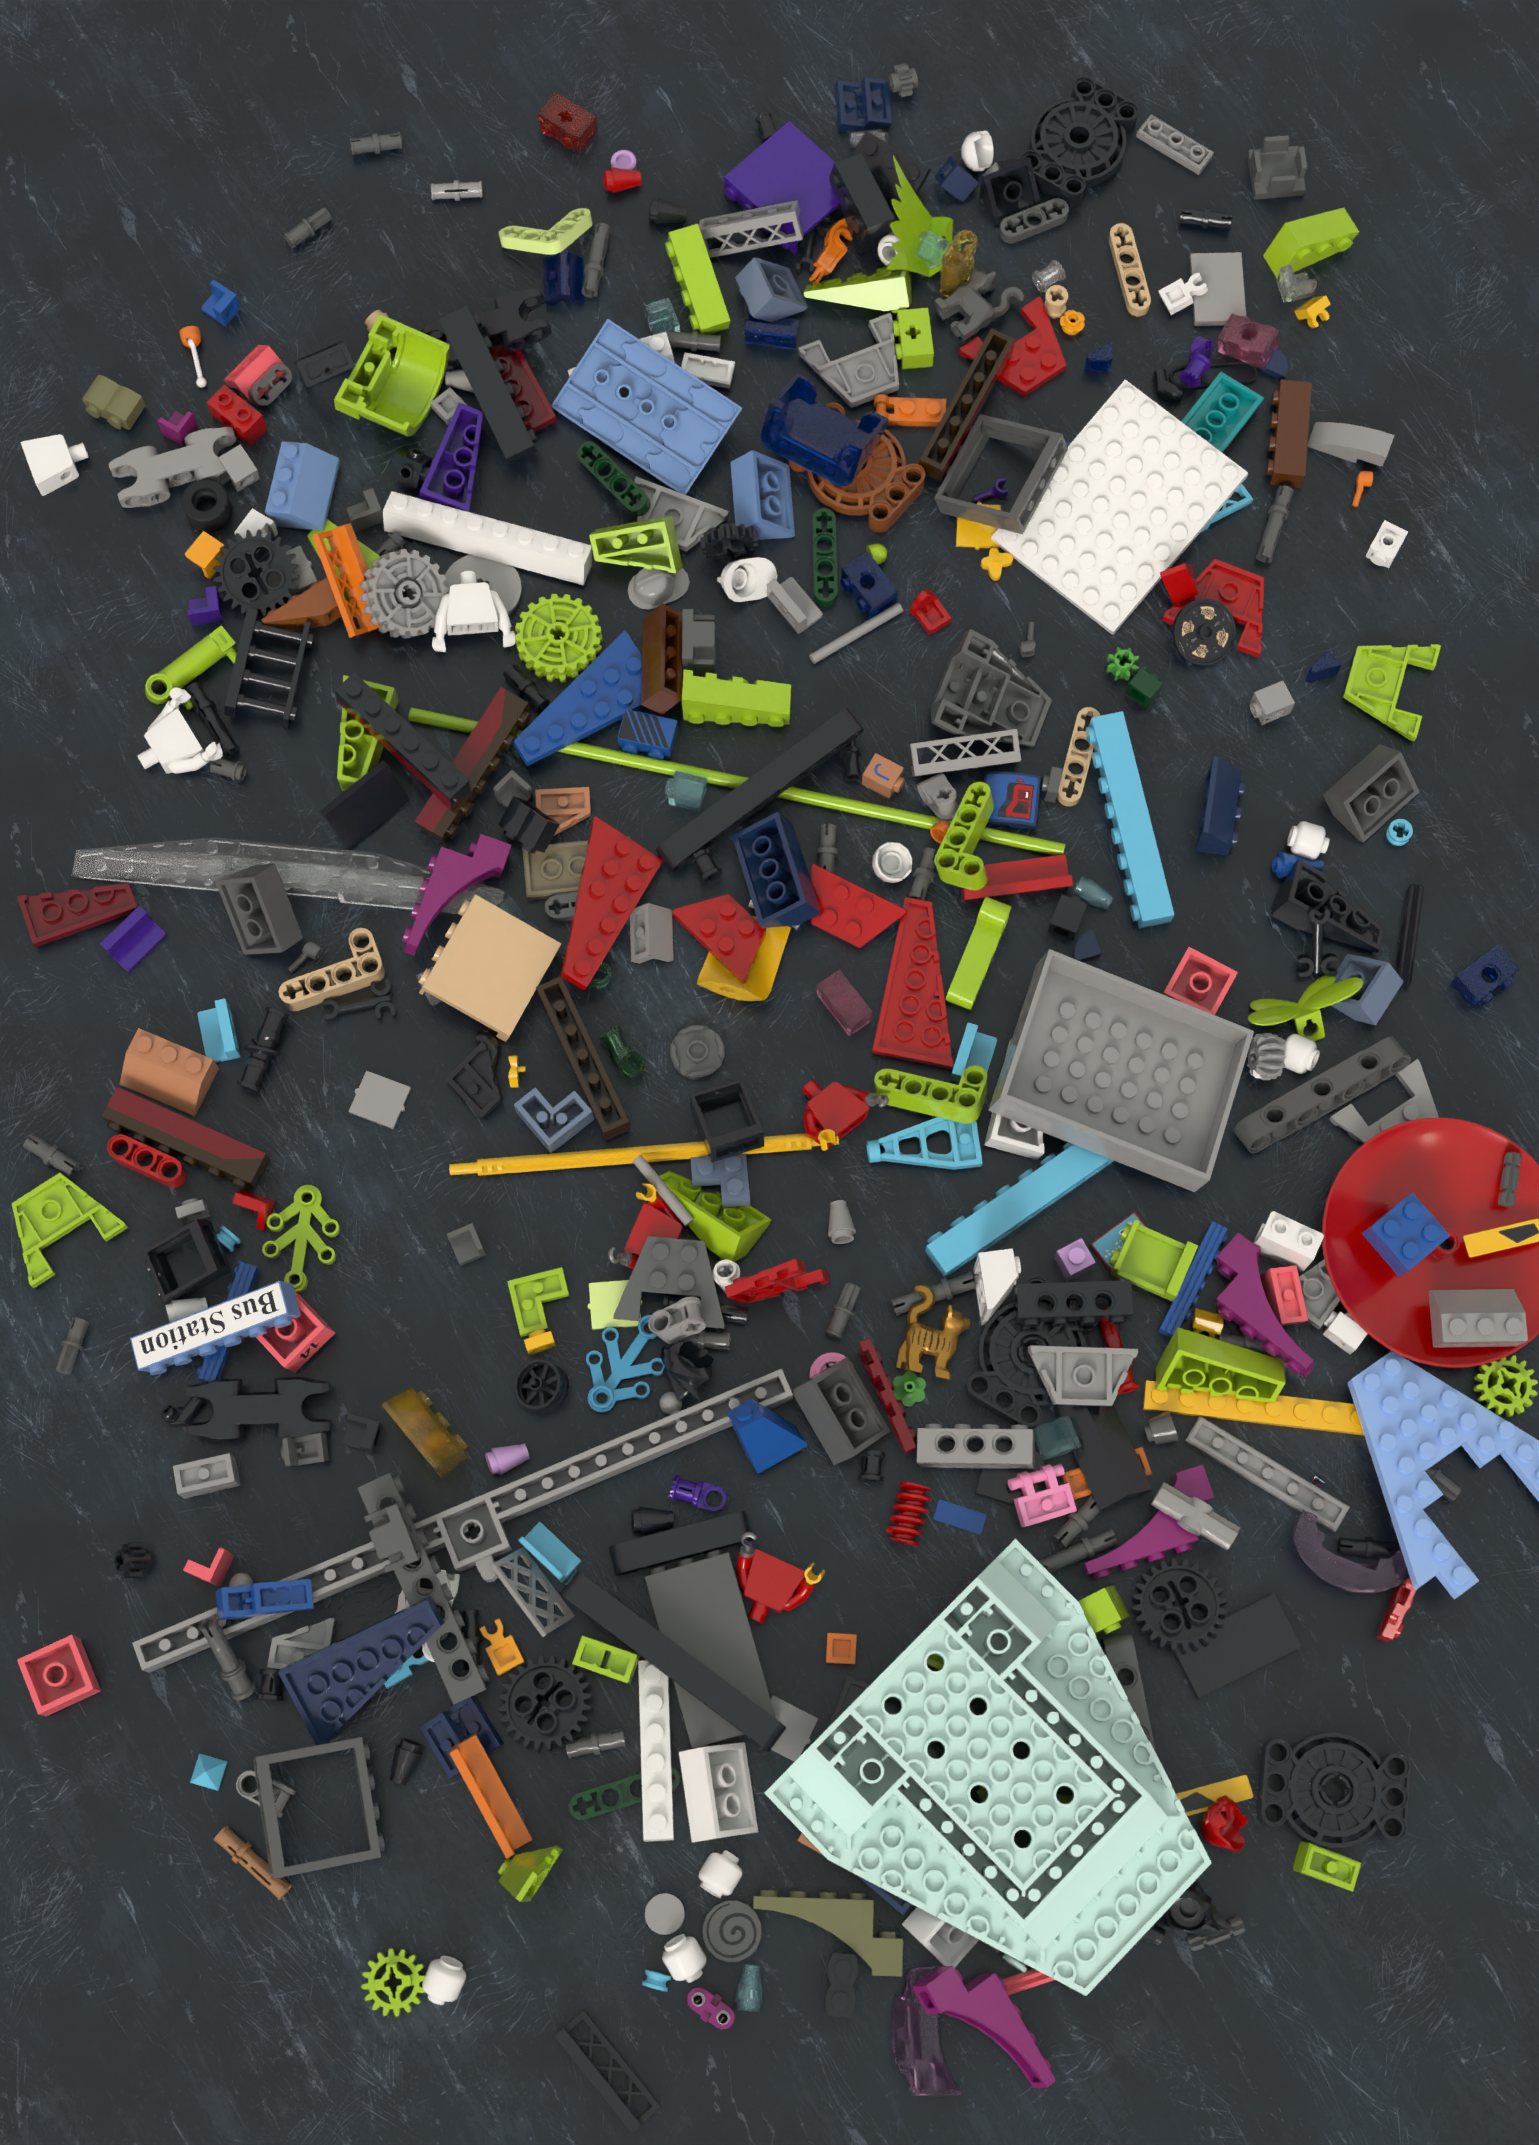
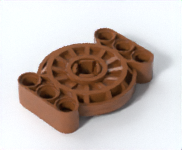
[788,403,926,533]

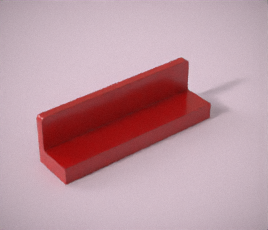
[961,855,1073,901]

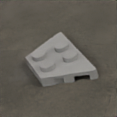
[635,477,729,552]
[1028,1346,1138,1406]

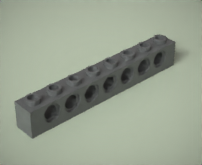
[357,1472,489,1704]

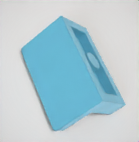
[197,998,240,1063]
[950,1023,997,1084]
[518,1521,582,1583]

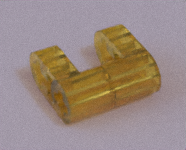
[939,230,978,297]

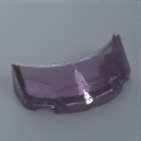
[1292,1510,1408,1594]
[890,1966,961,2096]

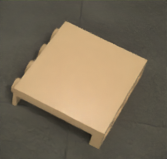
[418,894,561,1042]

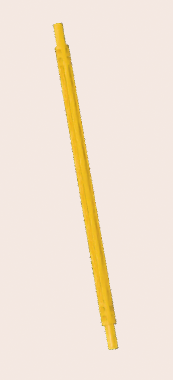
[449,1133,839,1176]

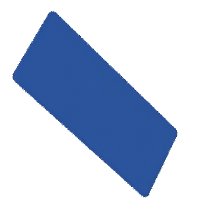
[933,1499,987,1535]

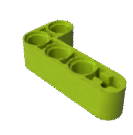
[934,782,995,891]
[945,897,1012,1010]
[874,1065,988,1124]

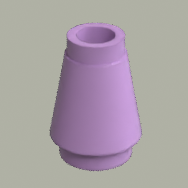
[485,1443,530,1475]

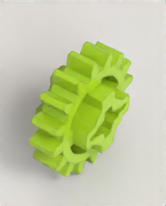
[1473,1355,1538,1417]
[361,1948,426,2017]

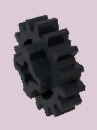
[700,523,758,561]

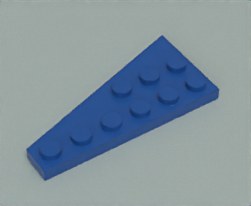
[513,630,645,766]

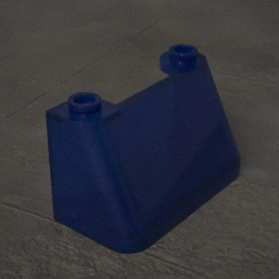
[761,373,889,486]

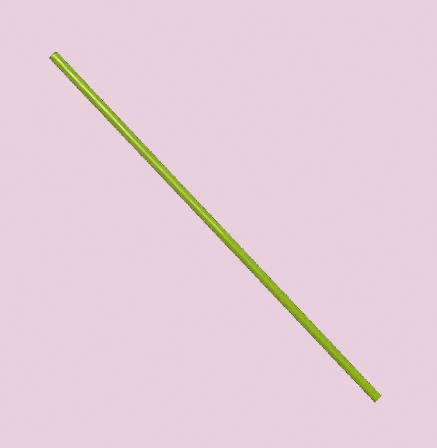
[408,708,1065,856]

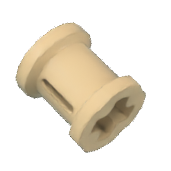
[1044,285,1068,319]

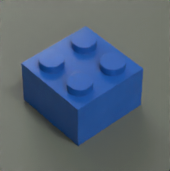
[1362,1192,1450,1277]

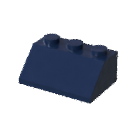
[1195,756,1245,856]

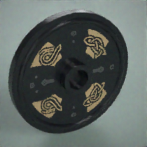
[1172,598,1236,665]

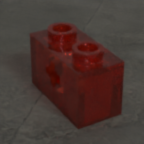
[538,92,598,153]

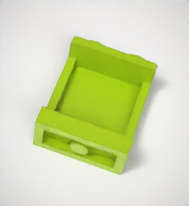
[1109,1219,1198,1302]

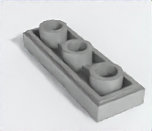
[1136,114,1214,175]

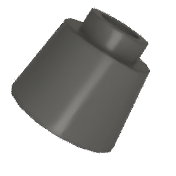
[1144,1410,1179,1444]

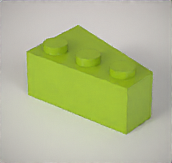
[1078,1585,1131,1634]

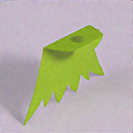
[887,156,953,277]

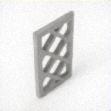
[490,1547,575,1637]

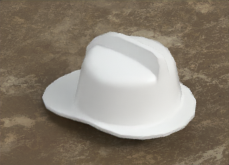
[717,557,777,602]

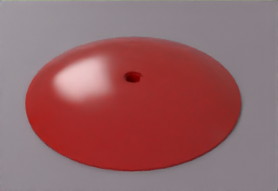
[1322,1118,1539,1368]

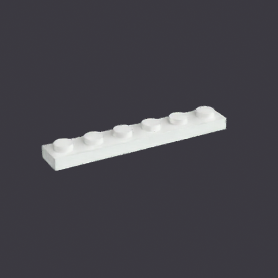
[638,1660,674,1842]

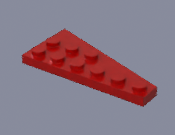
[872,897,954,1070]

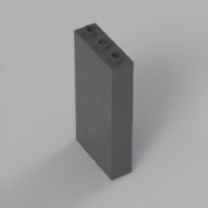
[645,1550,776,1749]

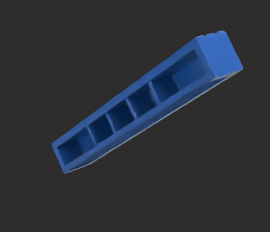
[1158,1221,1229,1338]
[197,1261,260,1382]

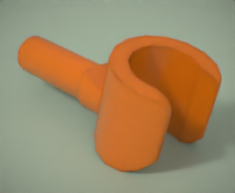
[1352,471,1373,507]

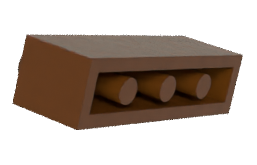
[1266,379,1312,488]
[641,603,683,715]

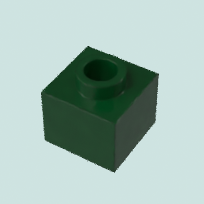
[1126,668,1163,709]

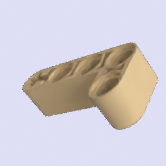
[279,928,385,1011]

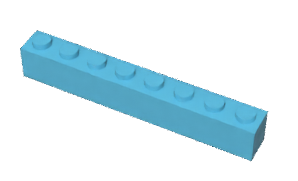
[1086,711,1174,928]
[925,1142,1114,1278]

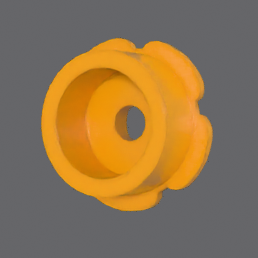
[1060,310,1085,335]

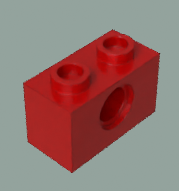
[207,385,267,447]

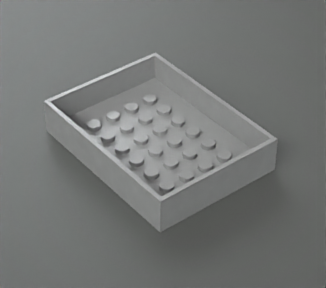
[988,949,1254,1192]

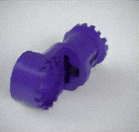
[1179,336,1214,388]
[669,1475,728,1513]

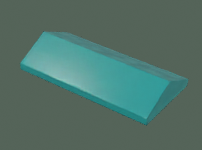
[1181,372,1264,453]

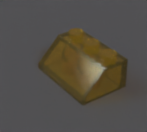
[382,1388,469,1478]

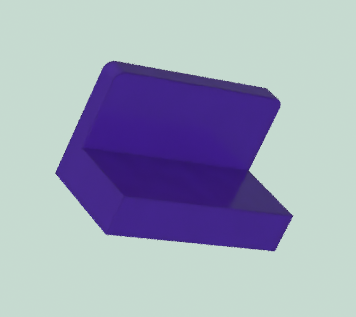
[100,906,167,972]

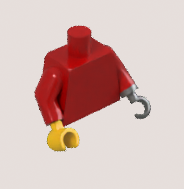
[802,1080,889,1151]
[608,1183,684,1269]
[736,1532,825,1624]

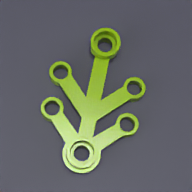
[262,1185,340,1294]

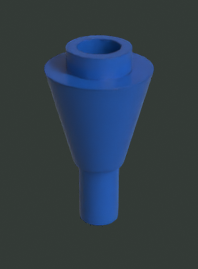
[1272,851,1324,878]

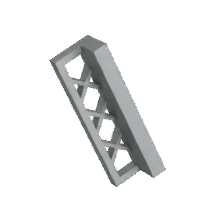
[699,200,803,258]
[910,729,1021,777]

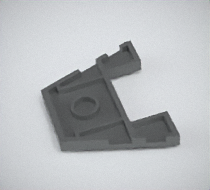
[613,1236,724,1329]

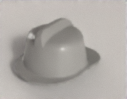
[628,568,689,610]

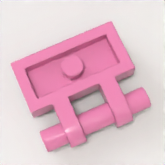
[1008,1464,1077,1527]

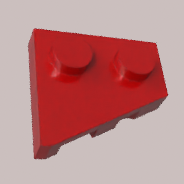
[1376,1578,1416,1642]

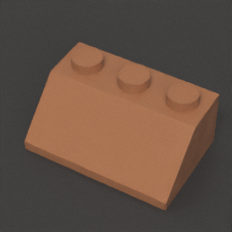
[120,1028,219,1117]

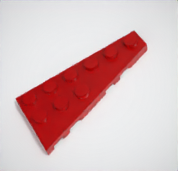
[561,816,663,990]

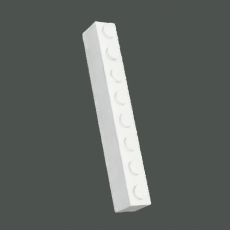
[383,491,592,586]

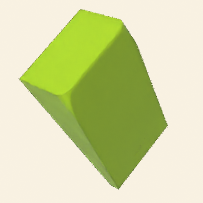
[1293,1841,1361,1892]

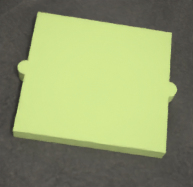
[588,1280,643,1330]

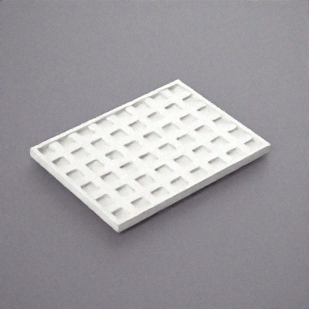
[991,380,1248,635]

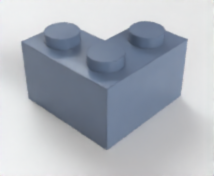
[514,1087,594,1154]

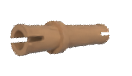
[214,1825,292,1900]

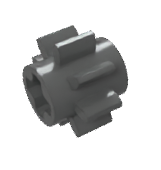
[889,63,918,98]

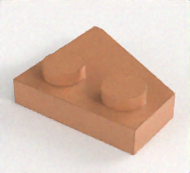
[535,787,591,836]

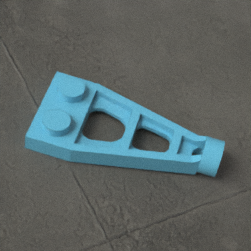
[866,1117,983,1170]

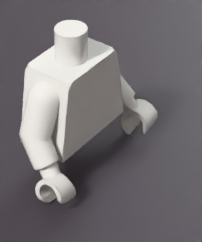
[432,571,515,652]
[137,687,223,774]

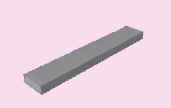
[1185,1416,1350,1532]

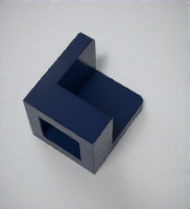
[934,156,979,202]

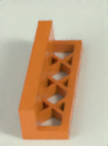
[312,523,380,638]
[449,1734,533,1859]

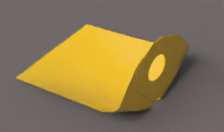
[696,916,791,1001]

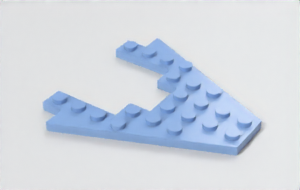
[1348,1351,1539,1600]

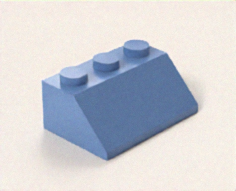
[265,441,341,531]
[730,450,795,540]

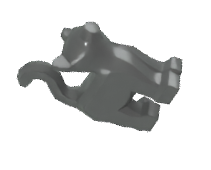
[934,268,1025,341]

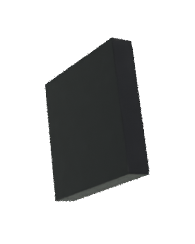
[975,1441,1046,1506]

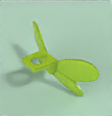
[1248,975,1363,1041]

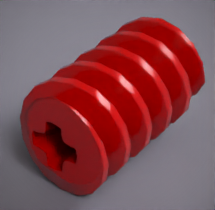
[886,1482,933,1547]

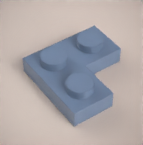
[690,1154,750,1207]

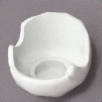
[961,131,994,171]
[872,842,912,883]

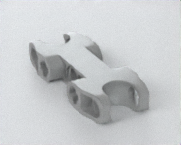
[109,427,237,508]

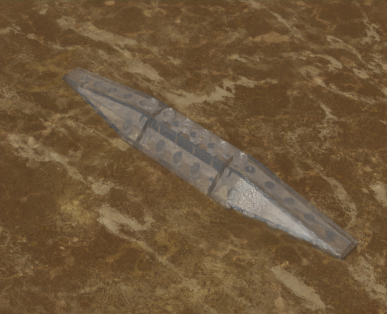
[72,837,505,914]

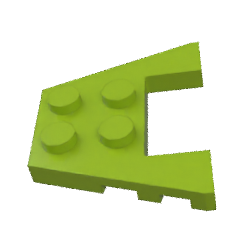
[1343,644,1441,741]
[12,1173,128,1288]

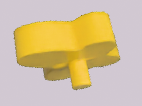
[981,548,1013,581]
[508,1055,526,1088]

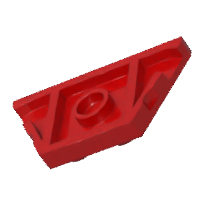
[811,864,908,948]
[672,894,766,984]

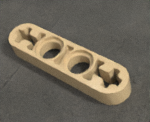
[1109,223,1151,316]
[1057,707,1100,806]

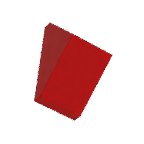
[1160,563,1198,603]

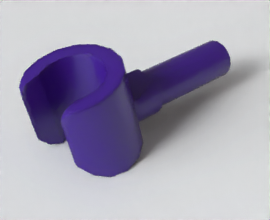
[972,478,1010,503]

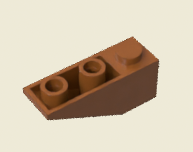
[261,578,341,630]

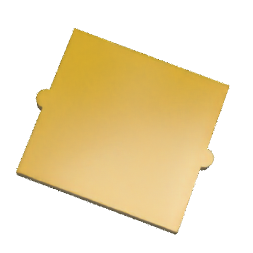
[956,502,1001,550]

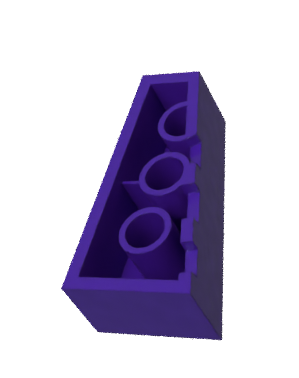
[420,402,483,512]

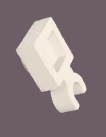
[1158,273,1208,315]

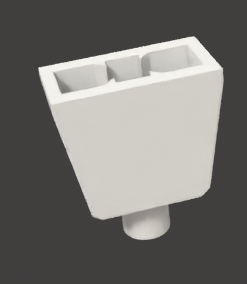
[21,434,89,496]

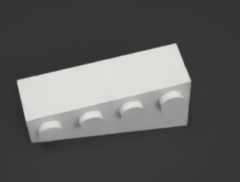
[984,1039,1044,1160]

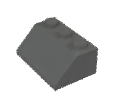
[1323,744,1420,843]
[215,863,303,955]
[791,1357,890,1465]

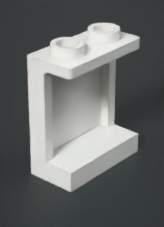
[1253,1211,1324,1274]

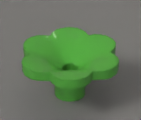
[893,1371,926,1407]

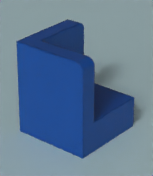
[201,280,241,326]

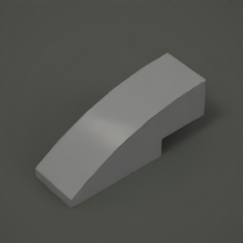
[1307,422,1395,467]

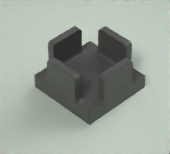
[1247,135,1307,200]
[682,609,716,676]
[364,1501,421,1572]

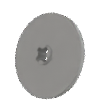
[443,555,522,615]

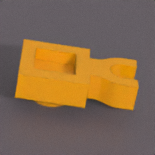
[479,1618,525,1676]

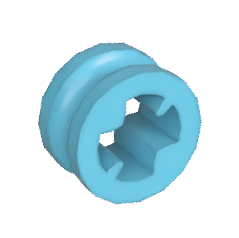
[1386,819,1413,846]
[216,1225,241,1252]
[642,1969,671,1992]

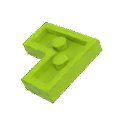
[507,1267,569,1337]

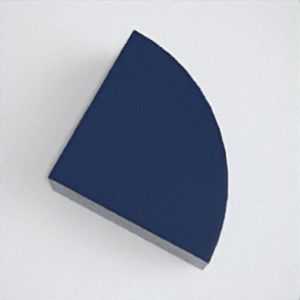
[1261,346,1288,380]
[1074,929,1102,962]

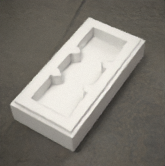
[681,352,735,389]

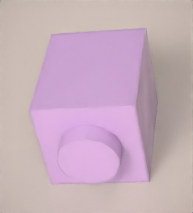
[1054,1238,1096,1282]

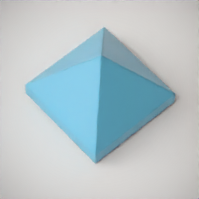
[190,1754,228,1791]

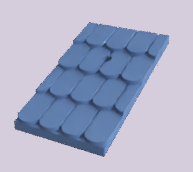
[551,319,742,495]

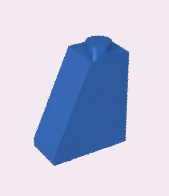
[726,1399,808,1474]

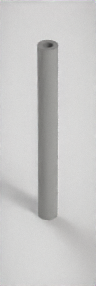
[809,603,903,664]

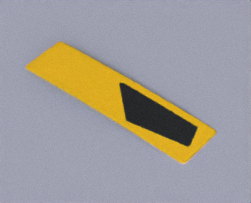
[1463,1219,1539,1257]
[1176,1775,1253,1816]

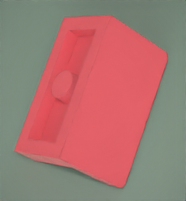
[224,344,284,404]
[1260,1265,1308,1326]
[183,1547,235,1588]

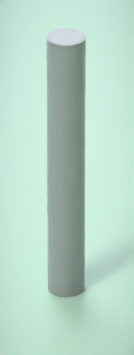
[633,1155,694,1226]

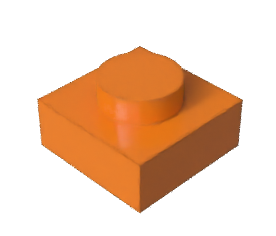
[826,1633,857,1665]

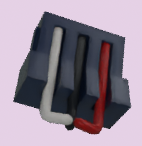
[1312,1476,1327,1490]

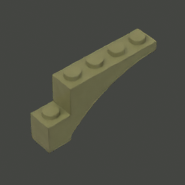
[753,1890,903,1977]

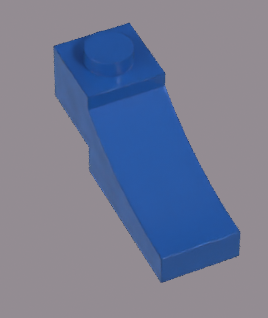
[216,1579,314,1621]

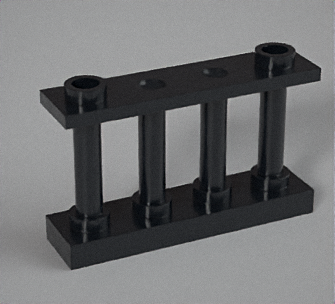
[224,608,314,729]

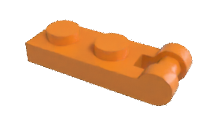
[873,394,946,427]

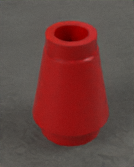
[603,167,641,193]

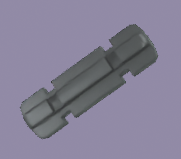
[1498,1152,1522,1207]
[1187,1917,1245,1951]

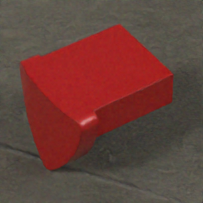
[909,590,952,636]
[233,1190,276,1231]

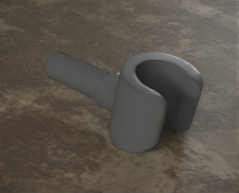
[1019,622,1036,657]
[288,942,324,973]

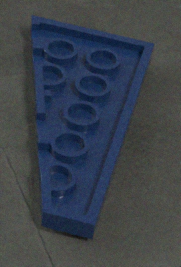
[278,1596,444,1745]

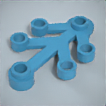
[586,1315,665,1413]

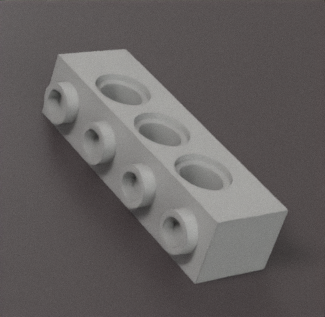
[917,1424,1035,1469]

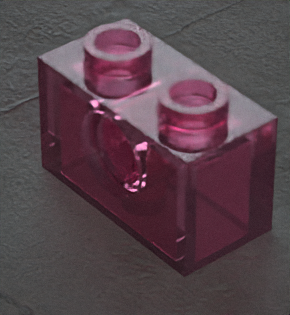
[1218,313,1279,370]
[817,969,872,1037]

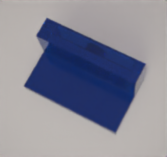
[543,249,584,306]
[745,313,800,350]

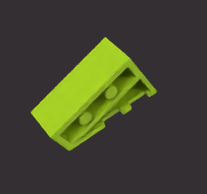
[1263,208,1359,280]
[589,516,683,573]

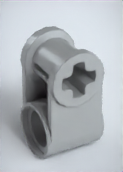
[917,773,959,822]
[648,1297,706,1344]
[236,1771,296,1818]

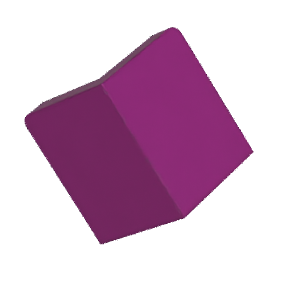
[157,411,199,447]

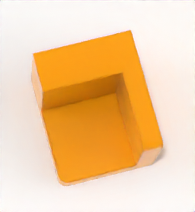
[185,531,225,579]

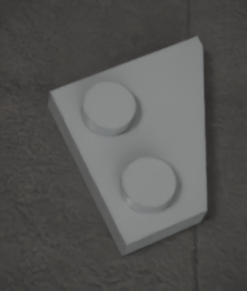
[267,1618,336,1670]

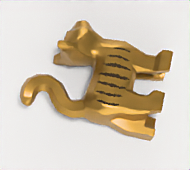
[896,1284,971,1380]

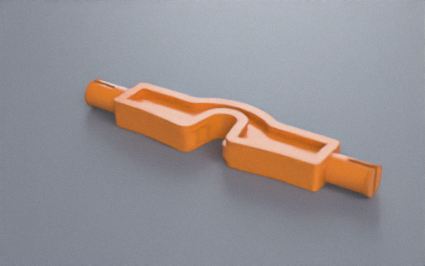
[809,217,852,285]

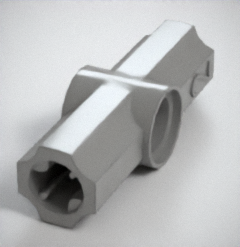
[1151,1482,1240,1550]

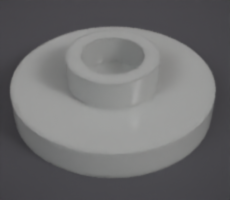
[645,1893,685,1935]

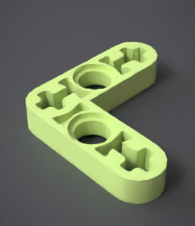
[499,208,593,255]

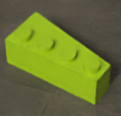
[682,669,791,727]
[337,675,399,791]
[1155,1327,1286,1403]

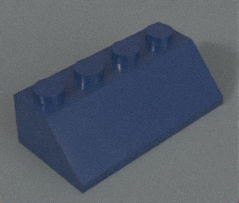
[732,812,821,928]

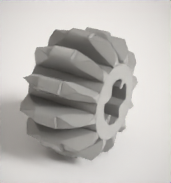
[1247,1033,1286,1080]

